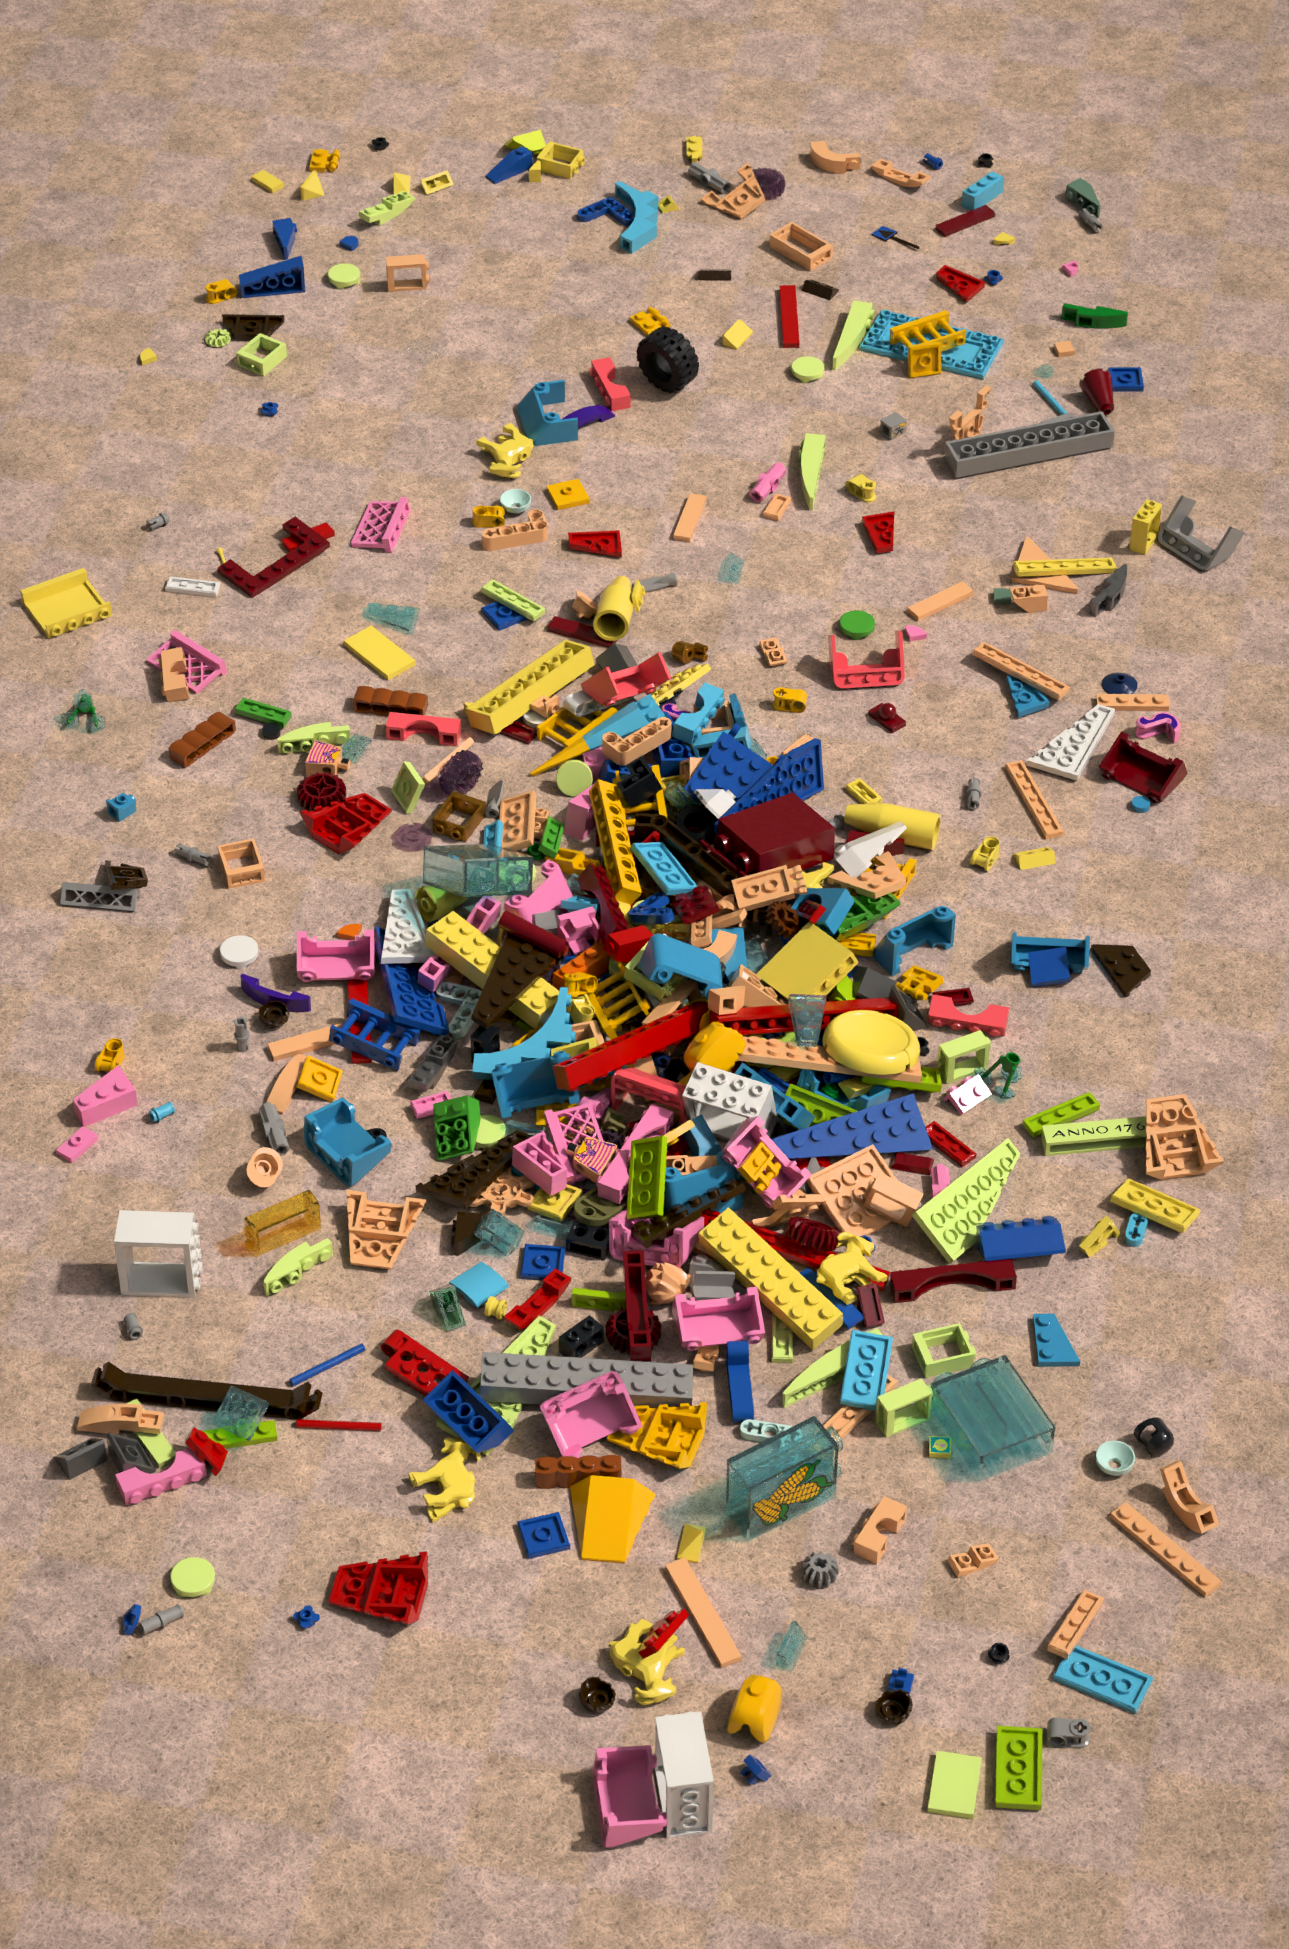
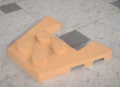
[701,162,766,219]
[949,386,991,440]
[828,852,906,899]
[749,1194,824,1229]

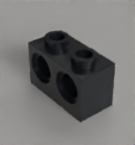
[470,1025,500,1063]
[566,1221,609,1260]
[559,1315,604,1358]

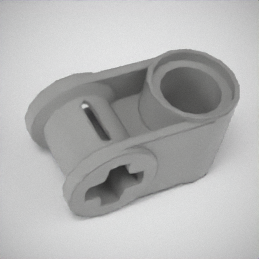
[1047,1718,1090,1748]

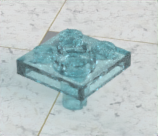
[212,1385,269,1441]

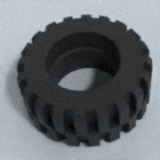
[636,327,699,393]

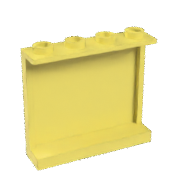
[20,568,112,639]
[756,921,859,1004]

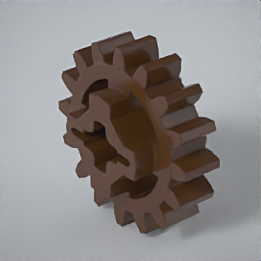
[766,900,803,940]

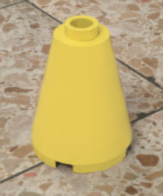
[414,884,469,922]

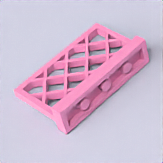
[351,497,411,553]
[146,630,227,694]
[544,1103,603,1186]

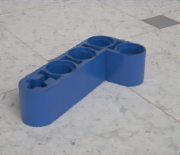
[726,1340,754,1423]

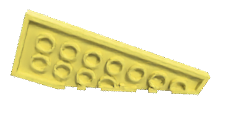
[651,663,711,706]

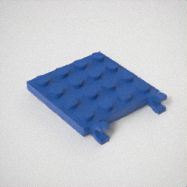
[682,723,784,808]

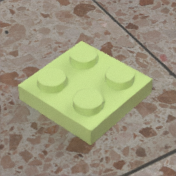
[391,762,425,813]

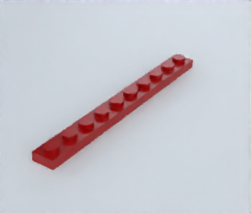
[701,1210,890,1292]

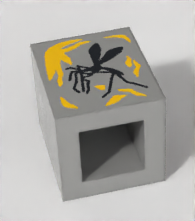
[880,412,907,440]

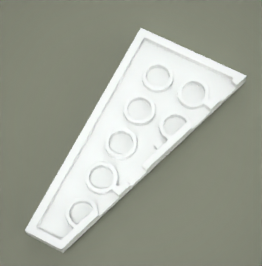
[1026,704,1115,781]
[381,889,436,964]

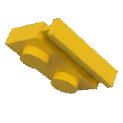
[839,933,876,957]

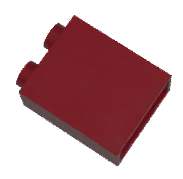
[713,792,835,875]

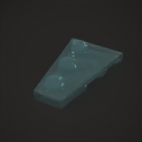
[365,602,420,635]
[788,994,827,1047]

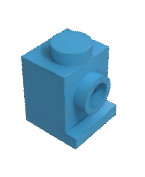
[106,793,136,822]

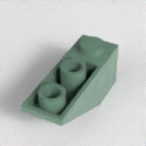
[1066,178,1100,218]

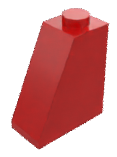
[604,925,653,964]

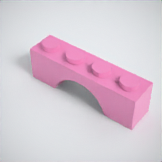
[115,1448,207,1505]

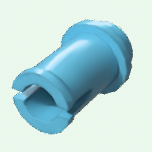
[148,1102,175,1122]

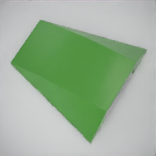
[831,893,901,942]

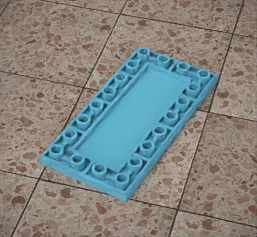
[859,310,1004,380]

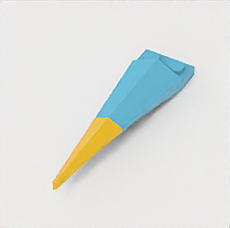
[530,694,666,776]

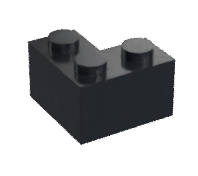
[616,756,663,808]

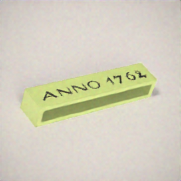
[1041,1116,1146,1156]

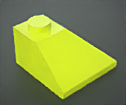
[504,130,546,156]

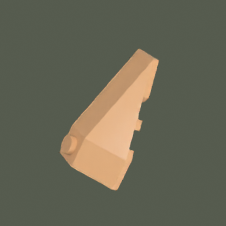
[727,964,790,1007]

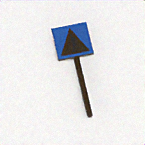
[871,226,920,249]

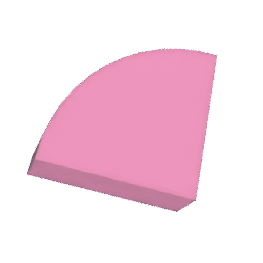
[1062,261,1078,277]
[905,625,927,641]

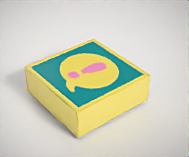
[929,1436,951,1458]

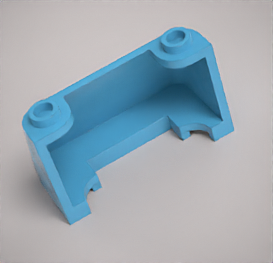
[873,906,956,976]
[638,933,723,1000]
[492,1051,580,1118]
[796,1069,891,1111]
[304,1097,392,1187]
[663,1151,744,1213]

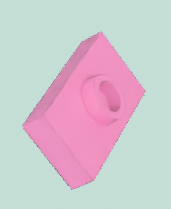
[410,1091,451,1119]
[56,1126,98,1163]

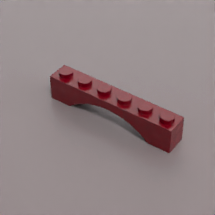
[577,863,629,945]
[623,1250,651,1362]
[890,1259,1017,1303]

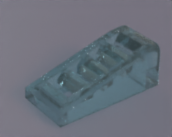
[341,734,372,764]

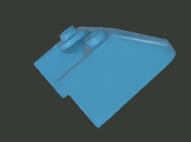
[517,380,578,446]
[1010,932,1090,973]

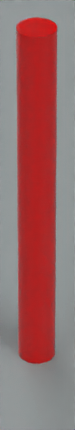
[296,1419,382,1431]

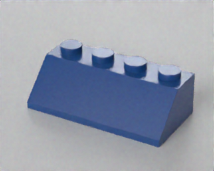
[976,1216,1066,1261]
[423,1370,514,1453]

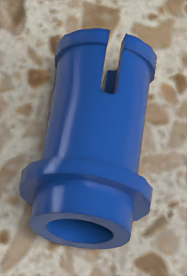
[923,153,943,169]

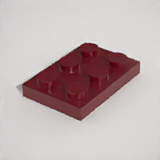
[671,885,720,926]

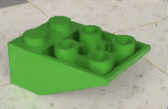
[433,1095,481,1161]

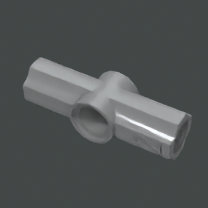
[688,162,731,194]
[259,1102,289,1156]

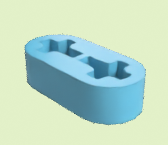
[1125,1213,1148,1247]

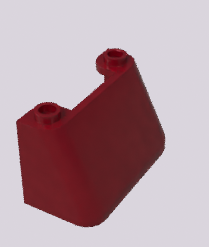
[1099,731,1188,803]

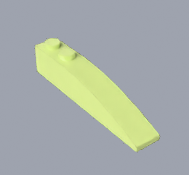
[832,300,875,370]
[798,433,826,510]
[782,1328,882,1408]

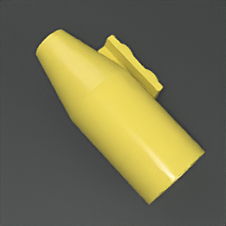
[593,576,645,641]
[844,801,941,850]

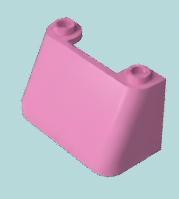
[504,860,573,936]
[297,930,375,982]
[722,1116,812,1209]
[609,1209,704,1268]
[672,1287,765,1351]
[540,1371,643,1458]
[593,1745,667,1848]

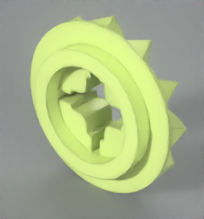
[205,328,231,347]

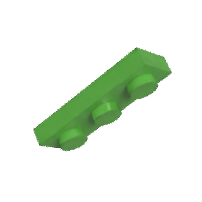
[235,698,292,728]
[538,816,565,858]

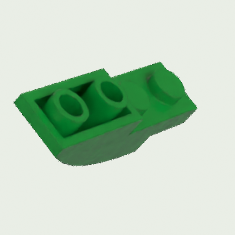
[1061,303,1128,329]

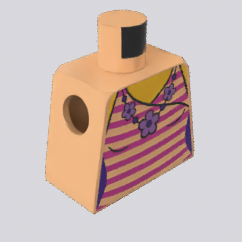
[305,740,351,776]
[566,1137,617,1183]

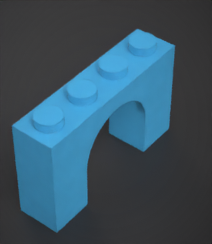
[775,888,855,935]
[734,1063,815,1130]
[682,1114,722,1157]

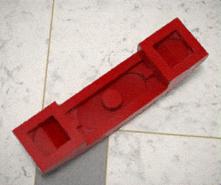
[504,1268,571,1329]

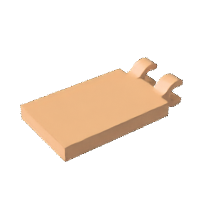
[731,865,808,911]

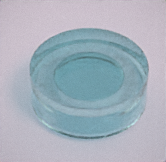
[1037,364,1054,378]

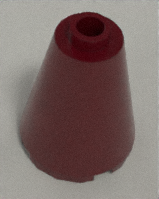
[1079,368,1114,415]

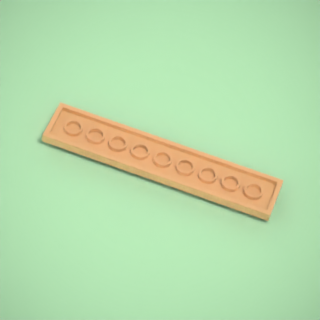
[738,1036,922,1083]

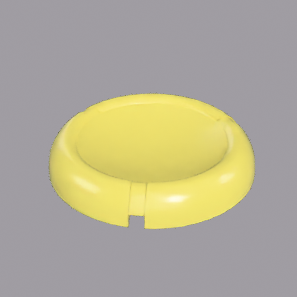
[822,1010,920,1075]

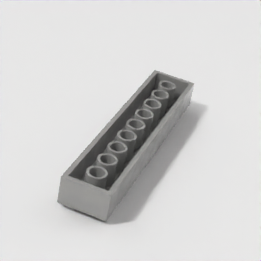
[944,411,1115,478]
[480,1352,693,1408]

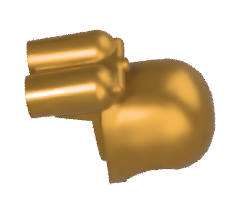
[671,641,708,664]

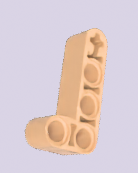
[482,509,548,551]
[602,717,672,766]

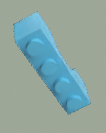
[672,682,725,745]

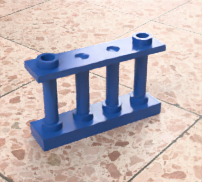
[329,998,421,1071]

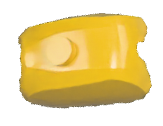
[684,1021,746,1073]
[727,1674,782,1743]

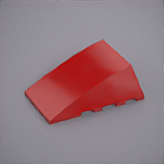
[300,793,392,854]
[329,1551,428,1625]

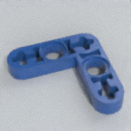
[577,198,635,226]
[627,891,674,924]

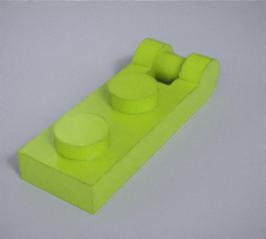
[572,1288,626,1311]

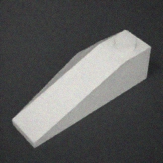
[694,789,736,819]
[834,821,907,878]

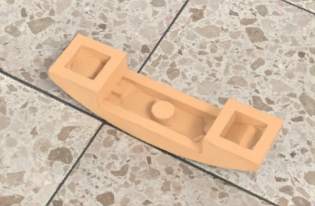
[871,158,931,187]
[267,1054,307,1114]

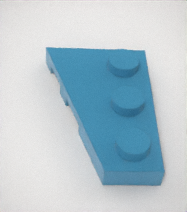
[1006,675,1050,718]
[729,693,752,741]
[1033,1314,1080,1367]

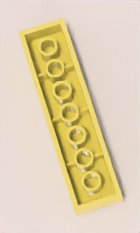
[466,639,595,734]
[425,911,559,1031]
[698,1207,843,1350]

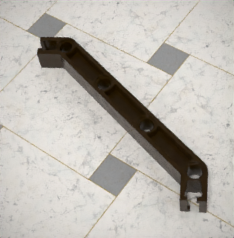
[634,813,772,936]
[91,1361,323,1420]

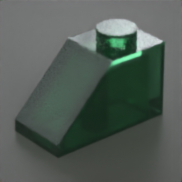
[429,1285,466,1331]

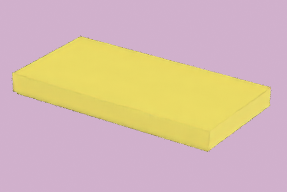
[344,626,416,680]
[1110,1178,1201,1233]

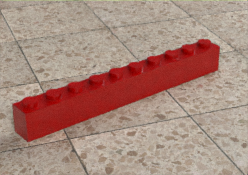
[709,997,899,1035]
[552,1001,709,1092]

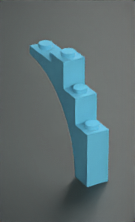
[615,181,658,254]
[472,987,576,1080]

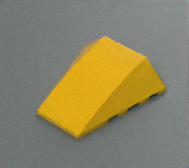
[607,1402,707,1469]
[570,1475,655,1563]

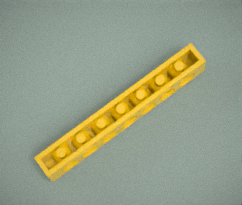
[589,779,641,905]

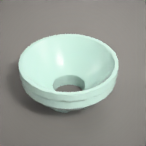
[500,489,531,514]
[1096,1441,1135,1476]

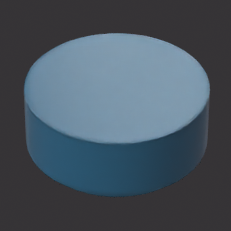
[1131,796,1150,813]

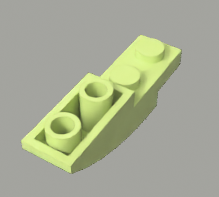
[358,191,415,225]
[278,722,351,754]
[264,1238,333,1296]

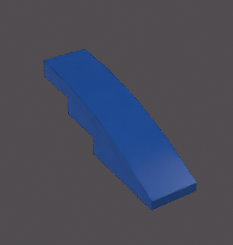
[800,1268,864,1329]

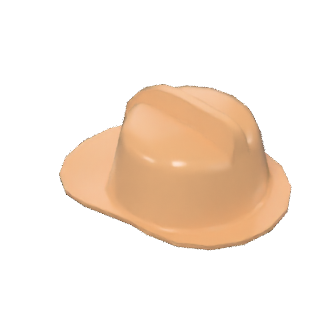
[572,591,598,619]
[246,1147,283,1188]

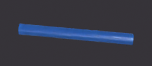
[289,1343,366,1386]

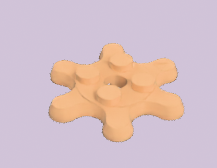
[469,1166,535,1217]

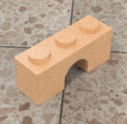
[159,647,189,702]
[852,1496,907,1565]

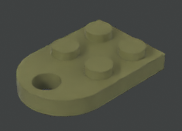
[574,1187,628,1226]

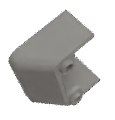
[1158,495,1245,571]

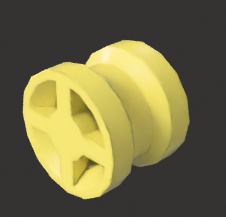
[484,1296,508,1320]

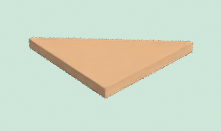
[1012,537,1078,594]

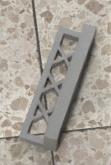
[60,882,140,911]

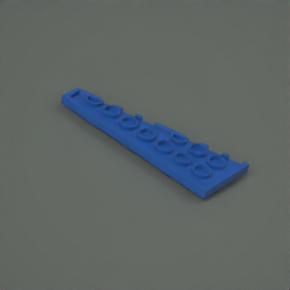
[771,1094,933,1160]

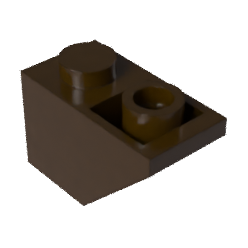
[451,1212,482,1256]

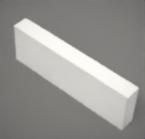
[165,577,220,597]

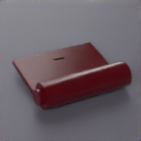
[498,910,571,958]

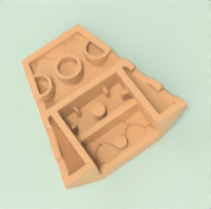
[1146,1094,1224,1180]
[346,1190,426,1269]

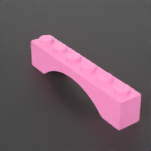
[418,894,501,993]
[596,1104,673,1204]

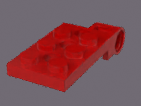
[381,1329,469,1396]

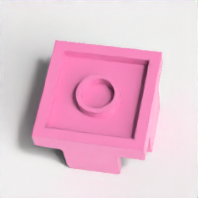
[556,906,601,955]

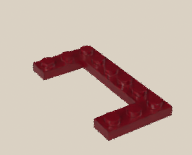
[217,516,330,598]

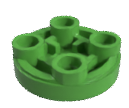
[839,610,875,640]

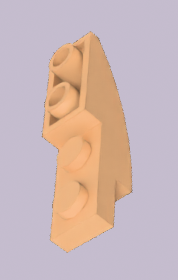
[666,1155,718,1176]
[77,1404,164,1435]

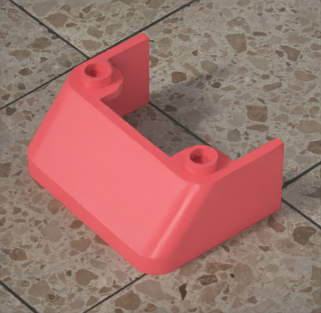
[828,631,905,688]
[580,652,671,707]
[611,1068,688,1125]

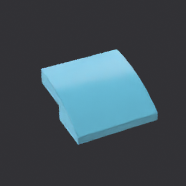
[449,1262,509,1307]

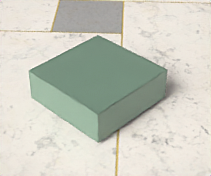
[993,588,1012,605]

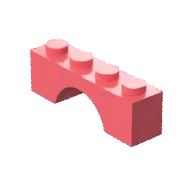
[589,357,631,411]
[386,712,461,746]
[928,995,1009,1037]

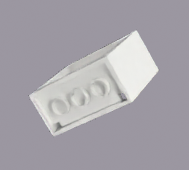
[682,1062,777,1141]
[114,1210,203,1298]
[655,1712,714,1838]

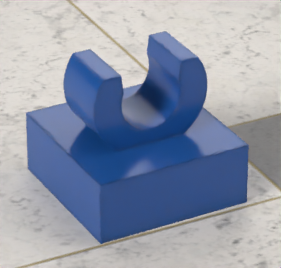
[888,1668,914,1696]
[740,1754,772,1785]

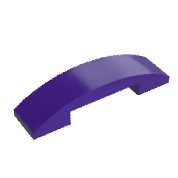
[561,405,615,427]
[240,974,311,1013]

